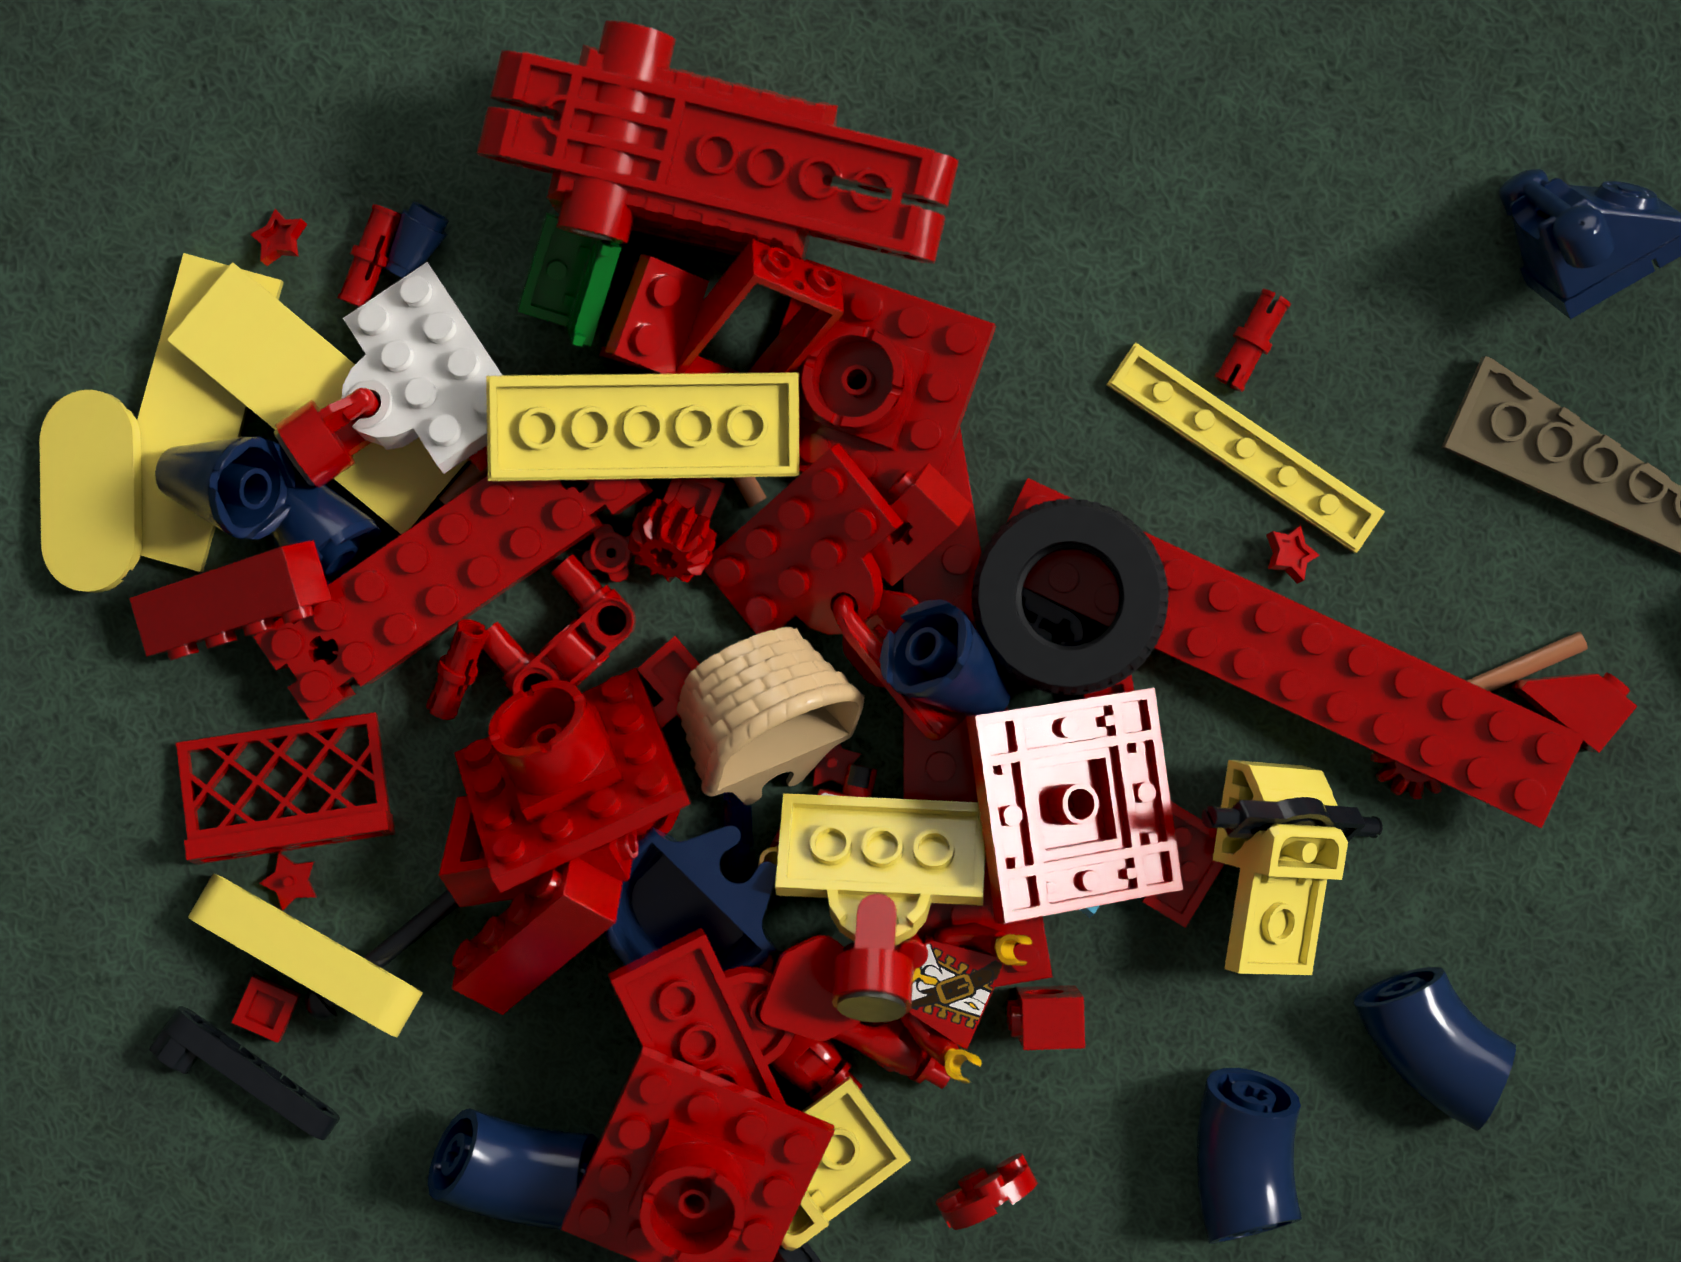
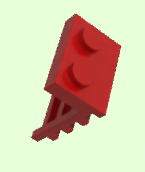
[599,254,709,374]

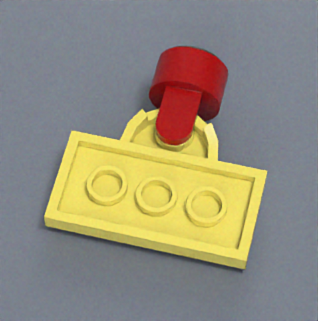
[775,793,986,1022]

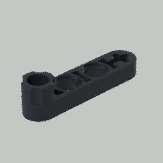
[149,1006,340,1140]

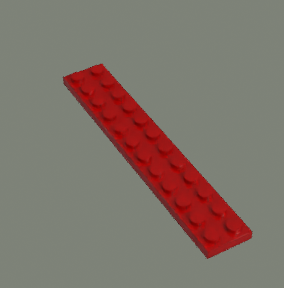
[1007,478,1585,829]

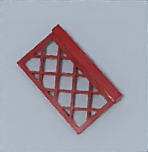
[176,712,396,865]

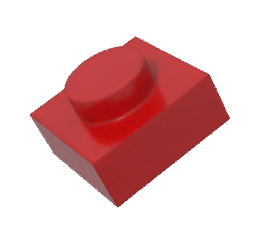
[663,478,725,520]
[231,974,301,1043]

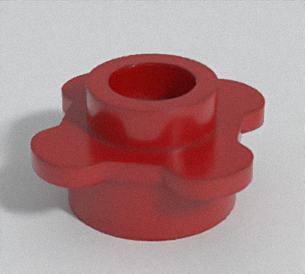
[582,524,636,582]

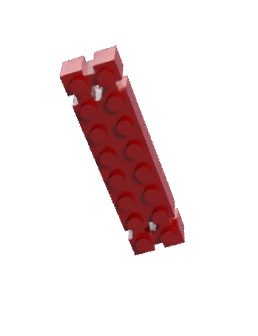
[253,475,653,721]

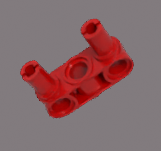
[483,554,636,695]

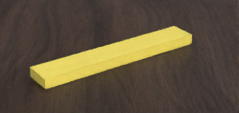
[1106,342,1385,553]

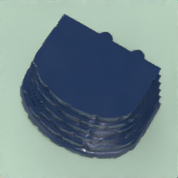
[604,825,777,971]

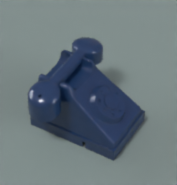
[1499,169,1681,319]

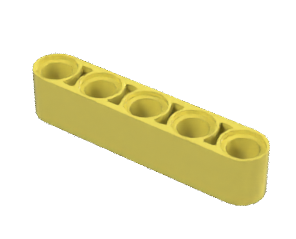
[188,873,423,1038]

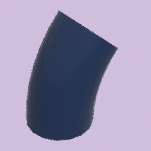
[1353,967,1516,1131]
[1197,1068,1302,1244]
[428,1108,599,1230]

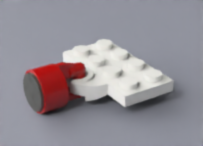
[274,262,502,488]

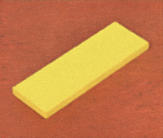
[137,253,284,572]
[167,262,468,535]
[486,372,799,481]

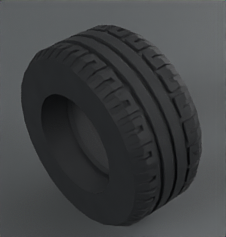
[971,498,1168,695]

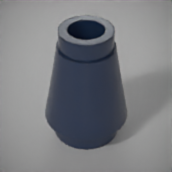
[385,202,449,278]

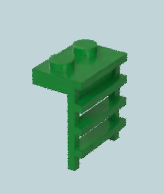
[517,213,621,347]

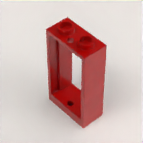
[659,238,844,374]
[439,796,639,907]

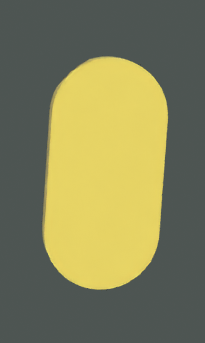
[39,390,142,593]

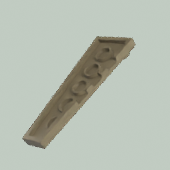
[1441,356,1681,556]

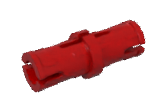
[337,204,401,307]
[1214,289,1291,392]
[426,619,489,720]

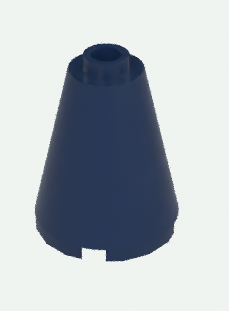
[155,436,295,539]
[270,462,382,585]
[879,599,1012,716]

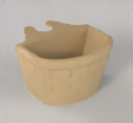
[677,627,864,805]

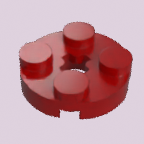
[935,1153,1038,1230]

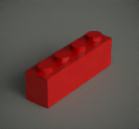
[129,540,332,661]
[452,858,623,1015]

